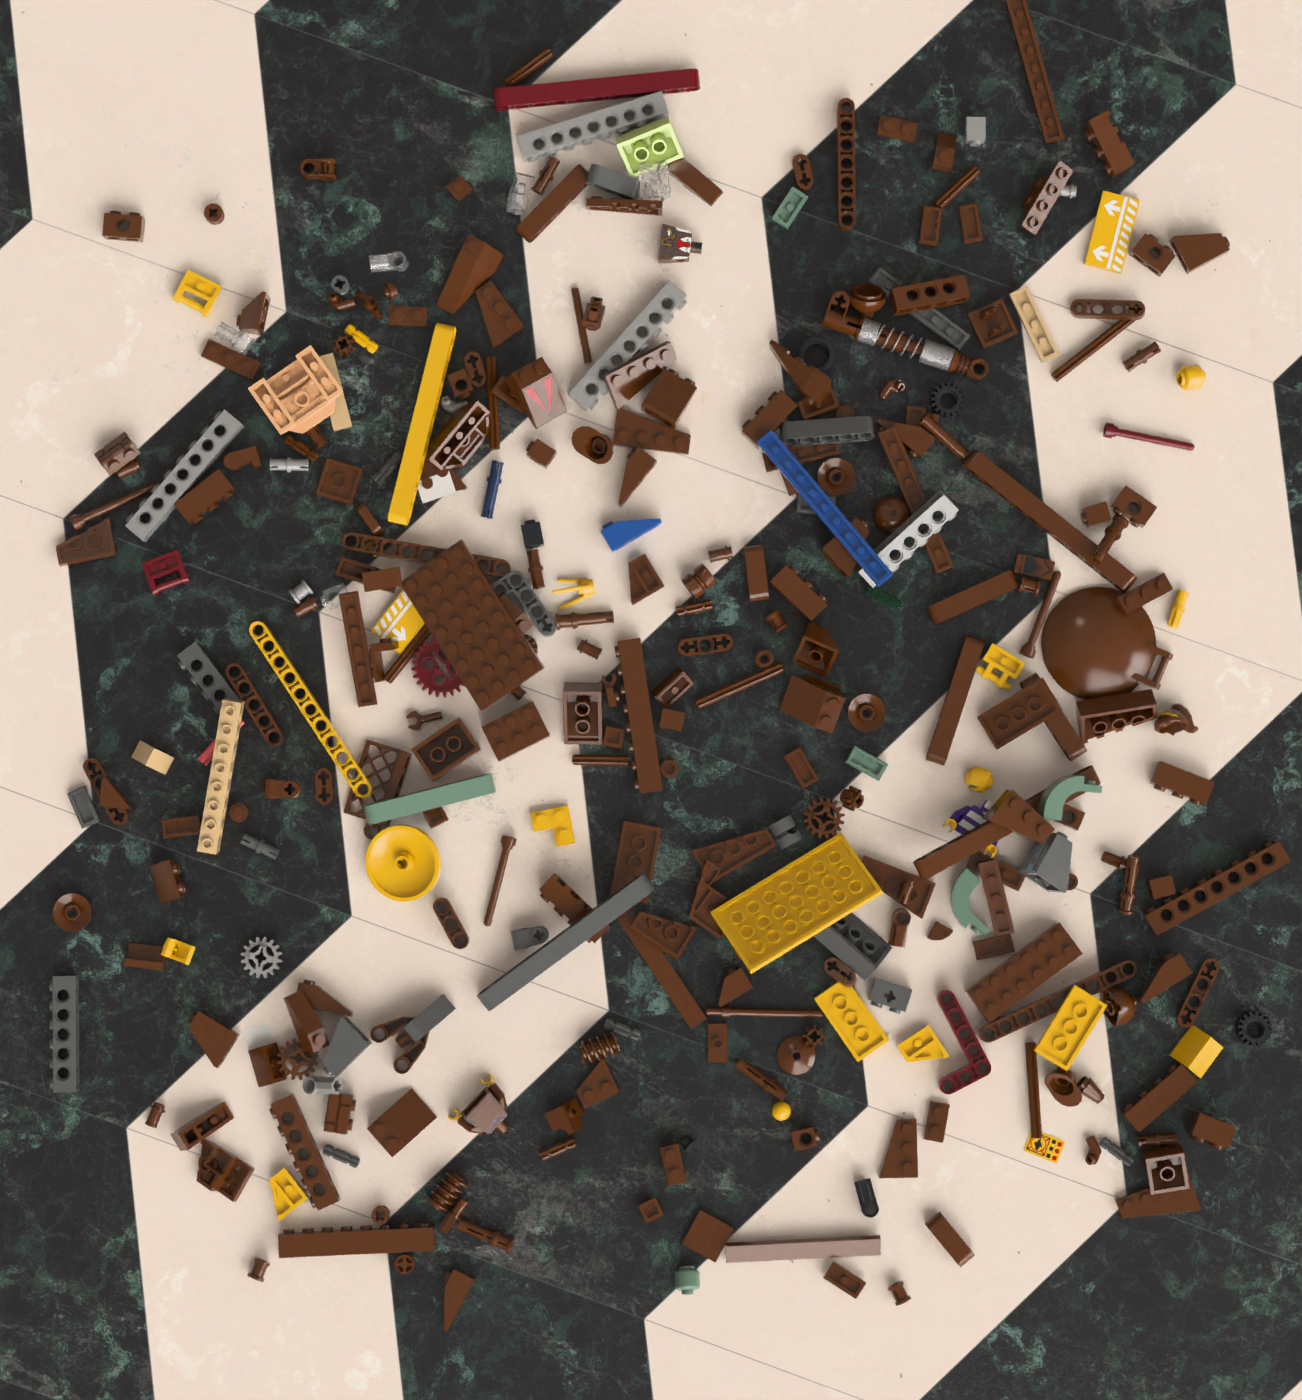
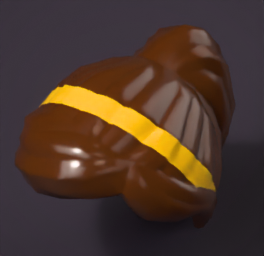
[1154,703,1199,736]

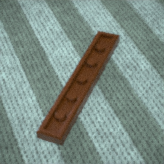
[339,591,378,707]

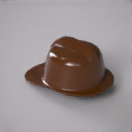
[571,426,613,464]
[1044,1066,1082,1107]

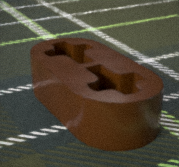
[792,154,813,191]
[464,351,487,388]
[355,502,384,536]
[315,768,334,805]
[824,957,857,988]

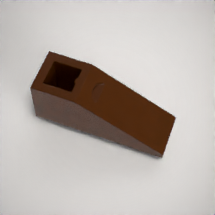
[875,419,936,459]

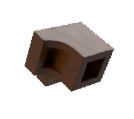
[544,1098,584,1134]

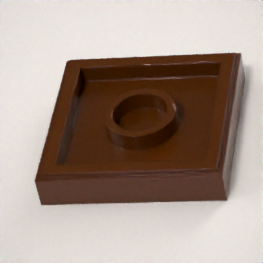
[315,458,364,505]
[681,1209,734,1263]

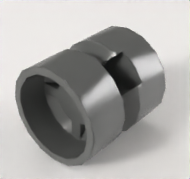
[769,815,803,850]

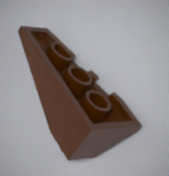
[436,234,504,314]

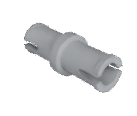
[270,457,309,472]

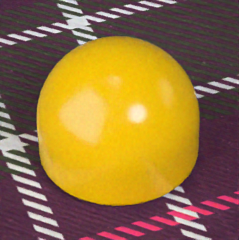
[771,1101,791,1121]

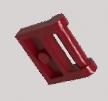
[141,550,190,596]

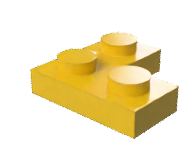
[530,805,575,847]

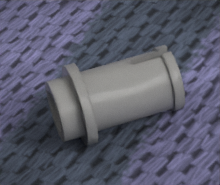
[1059,183,1077,199]

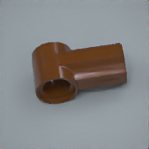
[888,908,911,948]

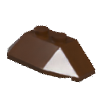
[427,400,490,471]

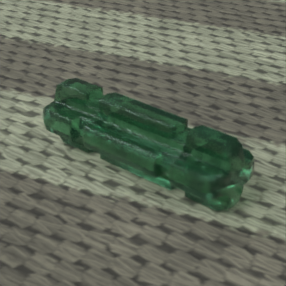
[865,585,902,610]

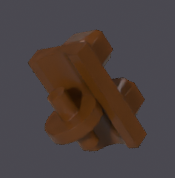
[581,297,606,331]

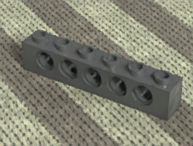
[49,975,80,1093]

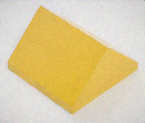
[1169,1025,1223,1079]

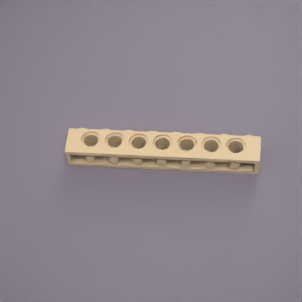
[197,698,245,855]

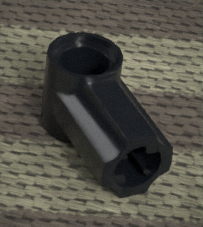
[854,1178,879,1218]

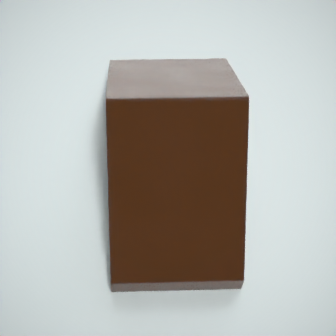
[99,777,132,809]

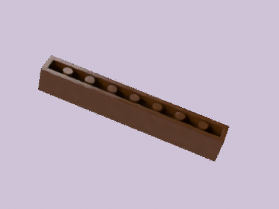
[614,638,663,794]
[278,1222,435,1258]

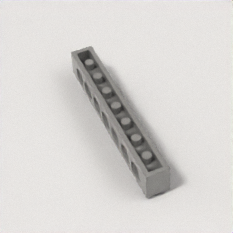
[516,91,669,163]
[569,280,687,411]
[125,409,244,542]

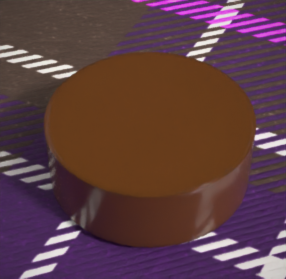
[660,759,679,778]

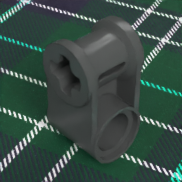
[510,926,549,950]

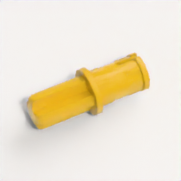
[1167,590,1189,628]

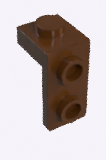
[369,638,399,683]

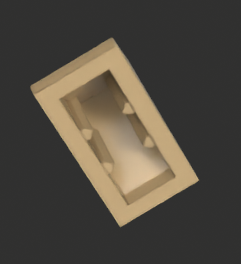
[132,740,174,775]

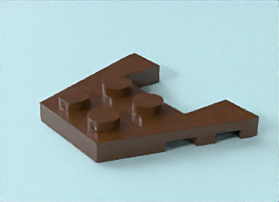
[688,859,729,939]

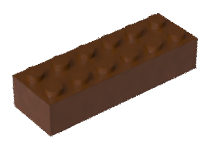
[965,922,1083,1023]

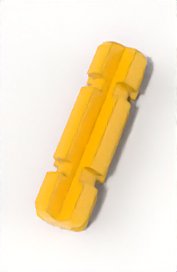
[344,324,378,354]

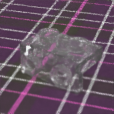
[638,160,671,201]

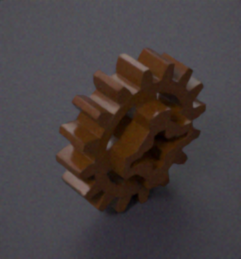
[803,797,845,839]
[276,1038,319,1080]

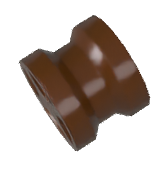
[204,203,225,225]
[395,1253,415,1274]

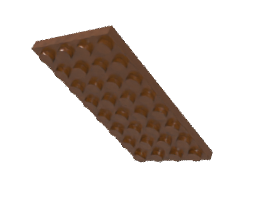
[401,540,545,711]

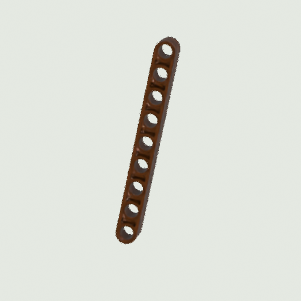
[342,532,511,578]
[978,960,1137,1043]

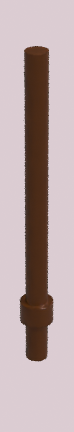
[706,1006,822,1018]

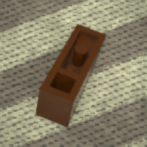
[618,447,657,508]
[297,980,353,1016]
[284,990,330,1053]
[170,1102,234,1151]
[444,1267,475,1332]

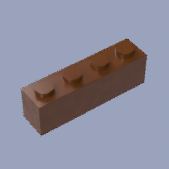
[1121,1063,1197,1132]

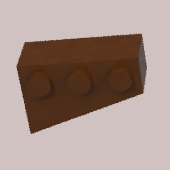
[982,789,1055,844]

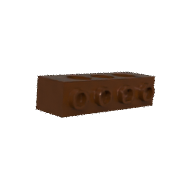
[889,274,970,316]

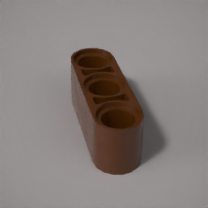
[743,544,769,601]
[433,898,470,949]
[925,1212,975,1268]

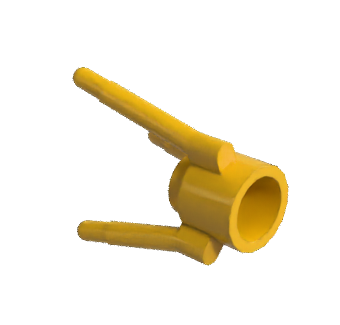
[552,578,595,610]

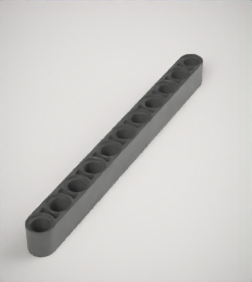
[477,873,655,1011]

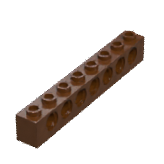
[1143,840,1291,936]

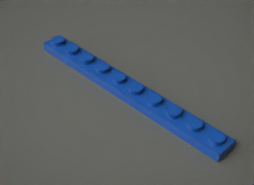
[757,430,893,587]

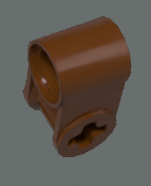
[300,158,337,180]
[263,779,301,799]

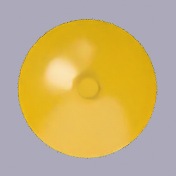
[365,824,441,902]

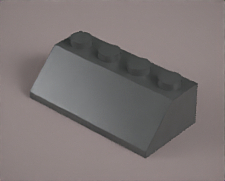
[813,912,892,981]

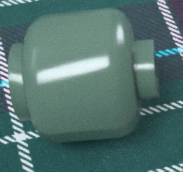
[674,1266,700,1295]

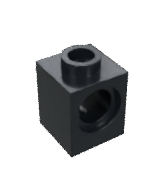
[521,519,544,550]

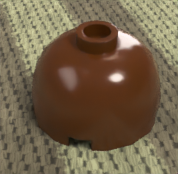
[872,495,910,534]
[1101,987,1137,1026]

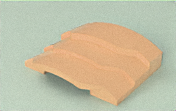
[248,345,344,435]

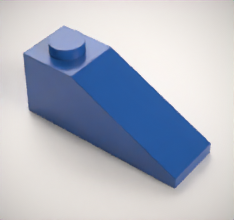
[601,519,662,553]

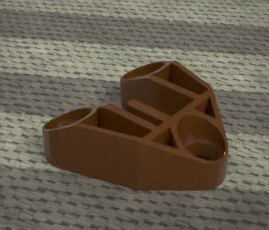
[370,1016,430,1074]

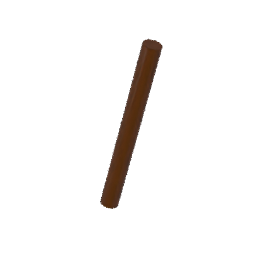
[571,288,592,364]

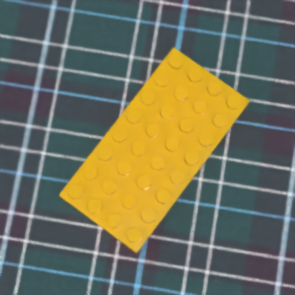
[710,833,882,974]

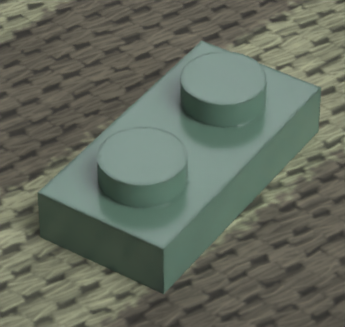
[772,186,808,230]

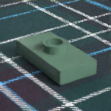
[845,746,888,781]

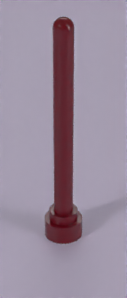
[1103,422,1195,451]

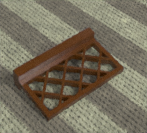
[343,740,412,827]

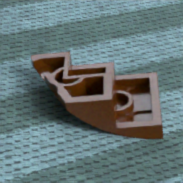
[197,1139,255,1202]

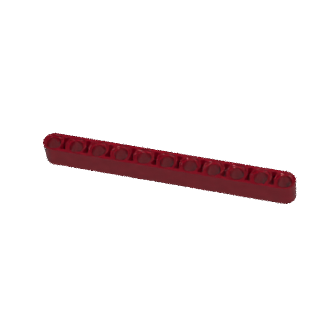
[493,69,700,111]

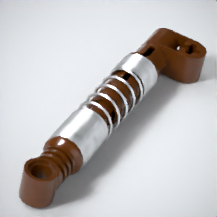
[822,291,989,380]

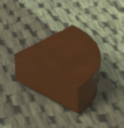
[927,921,953,940]

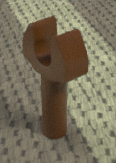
[406,711,443,730]

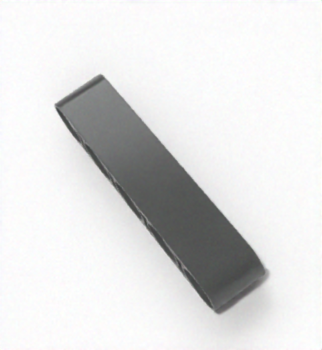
[780,416,874,447]

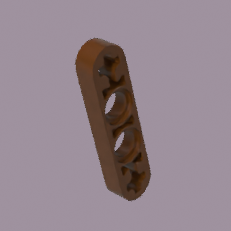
[1070,299,1145,320]
[83,758,129,825]
[1176,958,1220,1028]

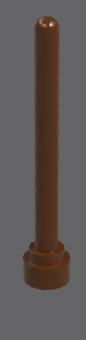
[70,483,156,530]
[1019,571,1061,659]
[484,835,517,926]

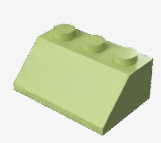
[616,116,684,178]

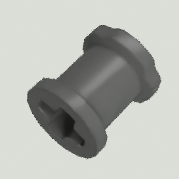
[331,275,350,295]

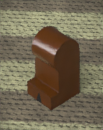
[224,446,262,471]

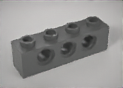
[177,642,241,716]

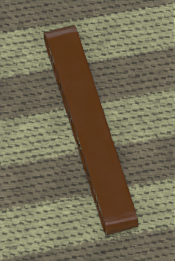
[837,98,856,231]
[926,635,985,766]

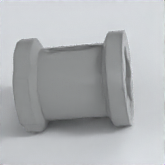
[288,579,314,604]

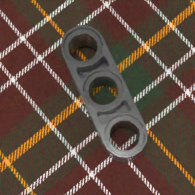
[586,164,641,200]
[404,994,456,1043]

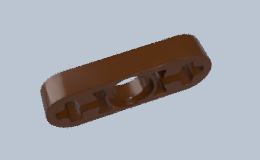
[678,634,733,657]

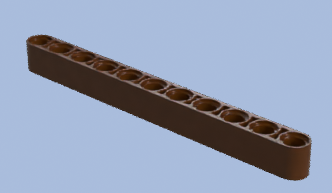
[962,449,1137,593]
[913,765,1101,880]

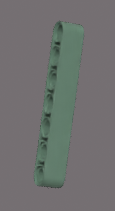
[364,773,496,825]

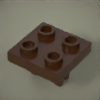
[967,298,1018,349]

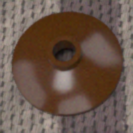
[817,458,856,496]
[848,694,886,732]
[53,893,92,932]
[777,1036,815,1075]

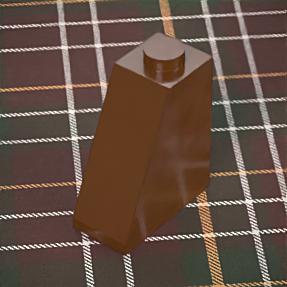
[1169,233,1230,274]
[188,1010,240,1068]

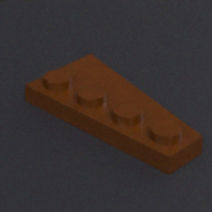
[586,196,663,216]
[613,408,691,455]
[1115,1173,1202,1218]

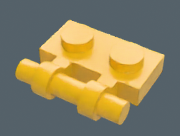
[976,643,1025,691]

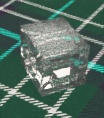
[320,583,347,611]

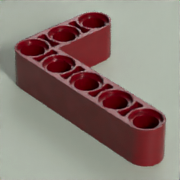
[936,990,991,1095]

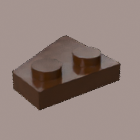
[628,554,664,605]
[576,1058,619,1109]

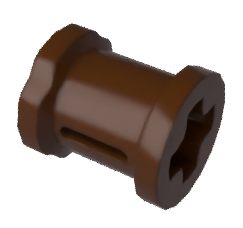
[1018,576,1041,596]
[765,609,789,635]
[371,1206,390,1224]
[247,1257,271,1282]
[887,1280,911,1306]

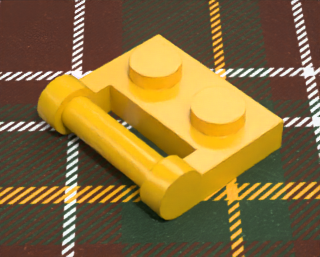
[173,270,222,318]

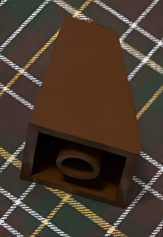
[641,368,697,429]
[820,517,869,580]

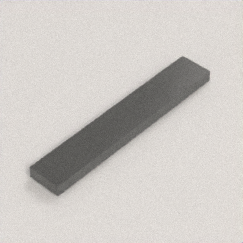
[868,267,971,351]

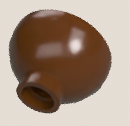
[849,284,887,318]

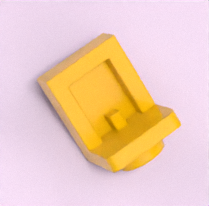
[161,937,196,965]

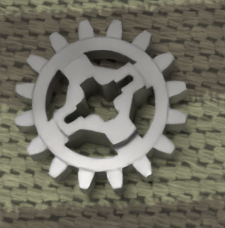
[241,937,283,978]

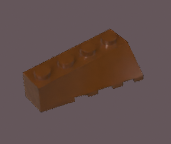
[1076,689,1157,744]
[539,873,611,943]

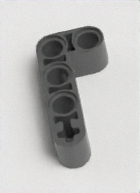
[492,571,556,637]

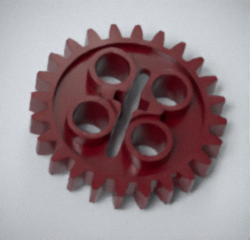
[411,637,465,698]

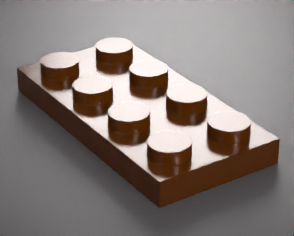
[977,677,1062,749]
[610,821,661,904]

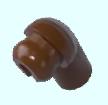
[328,292,356,310]
[877,379,905,400]
[1085,1135,1102,1165]

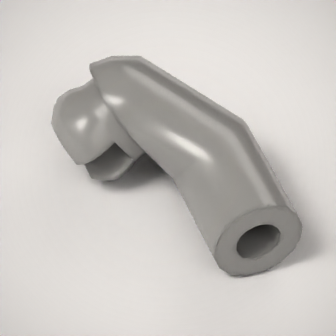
[441,396,468,414]

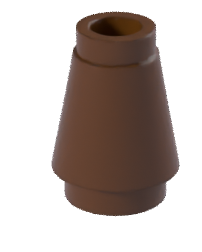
[1076,1076,1105,1104]

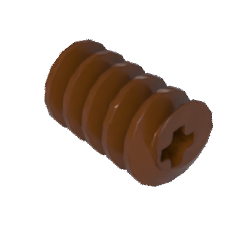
[579,1031,621,1065]
[426,1169,468,1212]

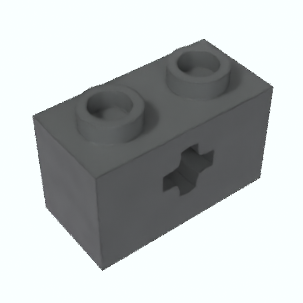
[868,977,912,1014]

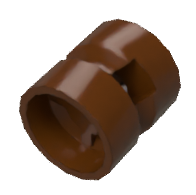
[681,563,717,599]

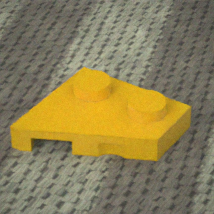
[896,1025,949,1062]
[269,1167,309,1221]

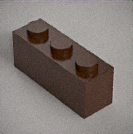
[741,390,798,449]
[174,469,235,524]
[770,565,827,622]
[1150,761,1215,806]

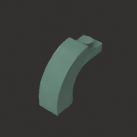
[1038,775,1102,821]
[950,868,990,935]

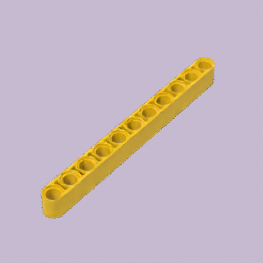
[388,323,456,526]
[249,621,374,799]

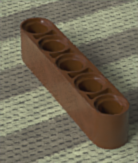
[515,164,589,244]
[926,570,1019,625]
[225,663,284,747]
[1019,673,1087,762]

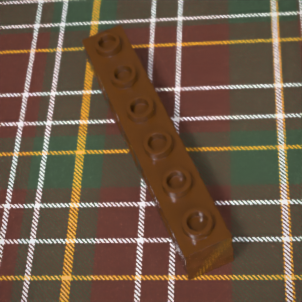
[269,1094,341,1211]

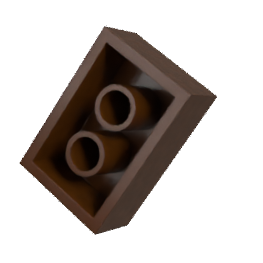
[481,701,551,762]
[411,717,481,782]

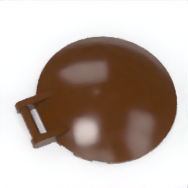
[1041,587,1173,700]

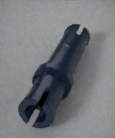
[480,460,504,519]

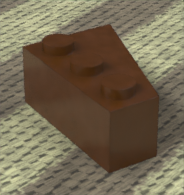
[1084,109,1134,178]

